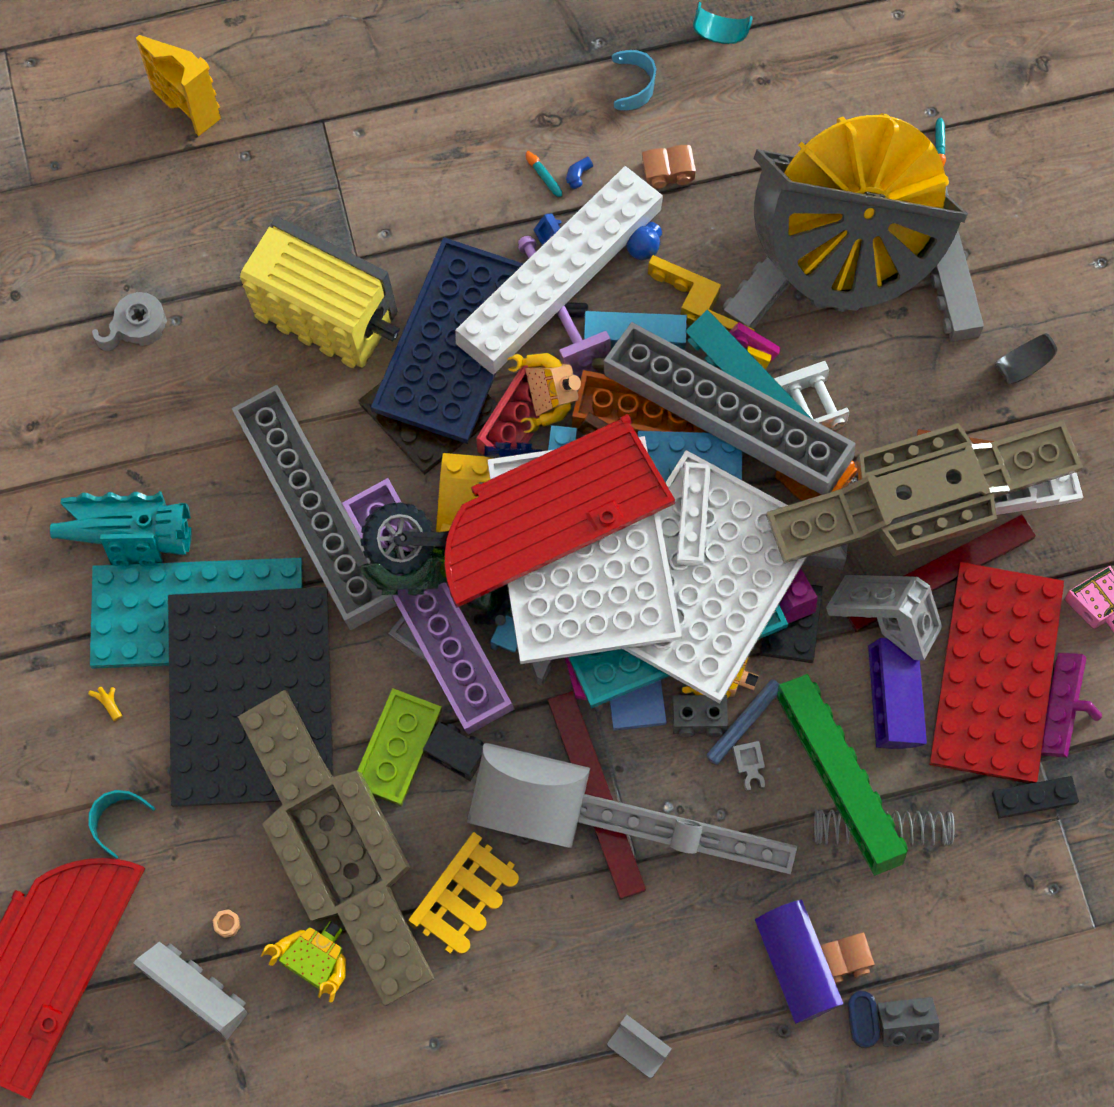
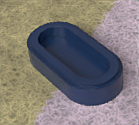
[847,991,880,1048]

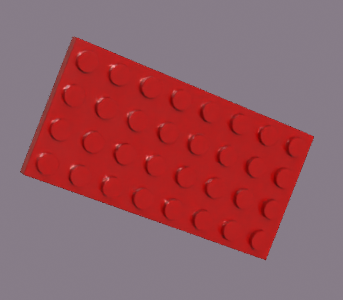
[929,562,1064,784]

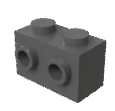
[672,695,728,737]

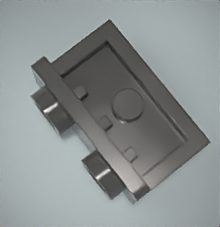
[877,997,940,1047]

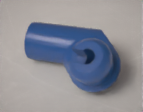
[566,156,593,189]

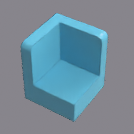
[491,615,518,653]

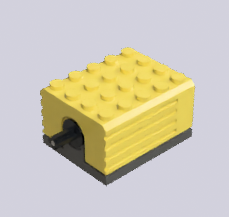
[240,216,400,368]

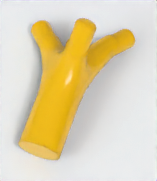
[88,687,123,721]

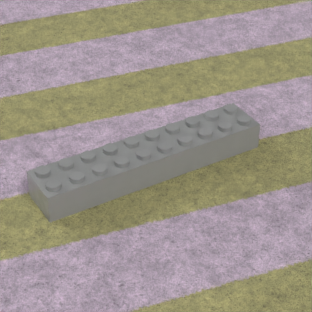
[603,322,856,495]
[232,385,397,631]

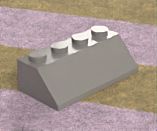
[133,941,248,1040]

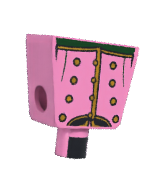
[1065,566,1114,632]

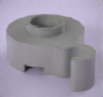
[92,292,167,351]

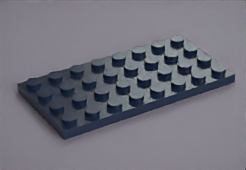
[371,237,523,444]

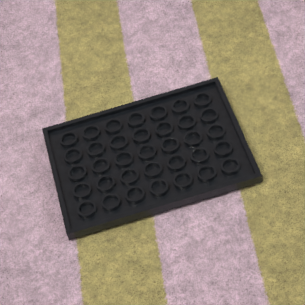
[168,587,333,807]

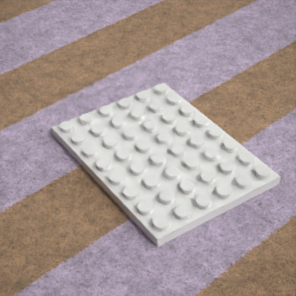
[487,436,682,664]
[623,450,807,704]

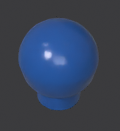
[626,222,662,260]

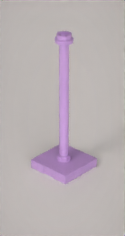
[518,236,611,378]

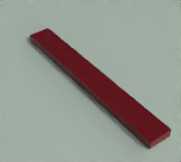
[847,514,1036,632]
[548,691,646,900]

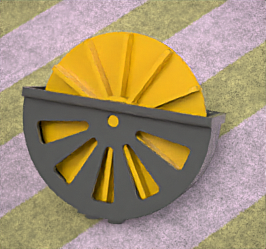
[753,113,968,312]

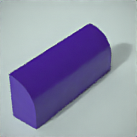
[868,638,927,749]
[755,899,843,1024]

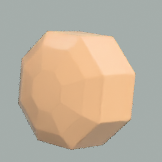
[212,909,241,938]

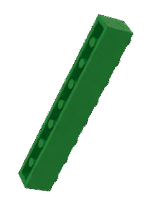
[777,674,908,876]

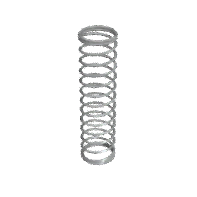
[814,809,954,846]

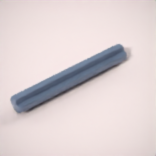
[707,679,779,765]

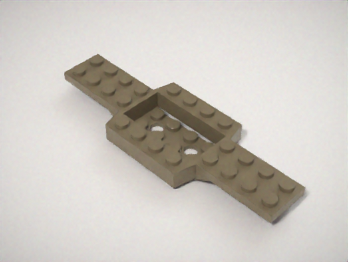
[766,420,1083,564]
[238,690,435,1006]

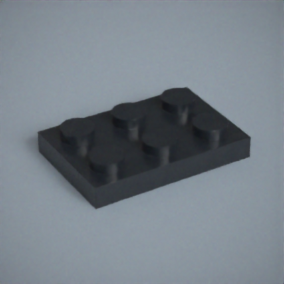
[760,584,823,663]

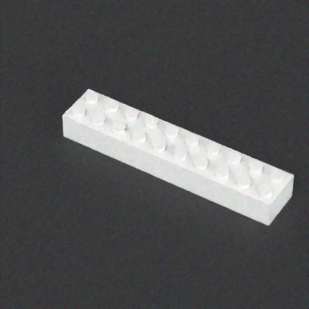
[456,166,663,375]

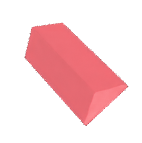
[476,365,540,458]

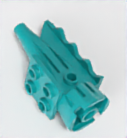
[50,491,192,566]

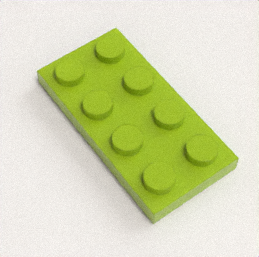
[357,688,442,806]

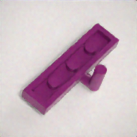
[1041,653,1102,758]

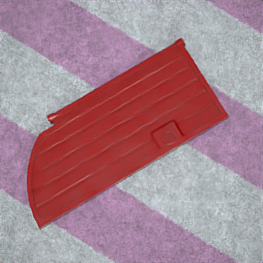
[445,414,675,608]
[0,858,145,1100]

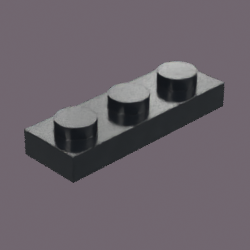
[992,776,1079,819]

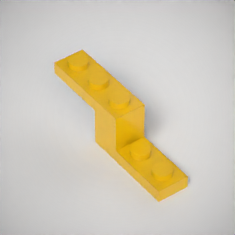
[648,255,755,332]

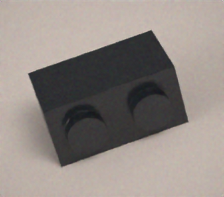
[423,722,484,781]

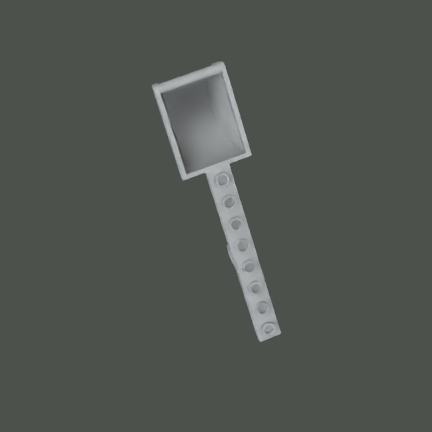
[466,743,797,874]

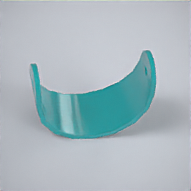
[693,2,753,44]
[88,790,155,859]

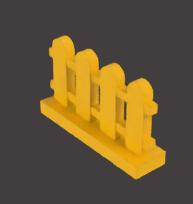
[406,832,519,954]

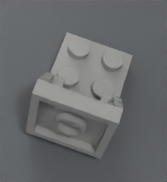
[826,575,942,660]

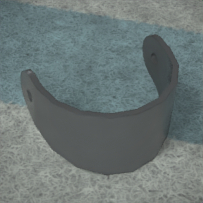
[994,333,1057,384]

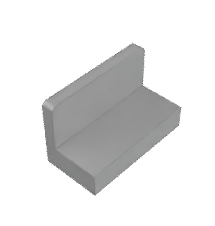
[607,1015,672,1079]

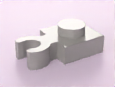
[731,741,765,791]

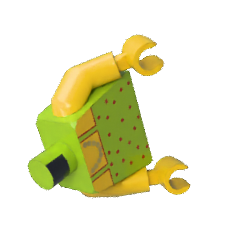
[261,921,346,1003]

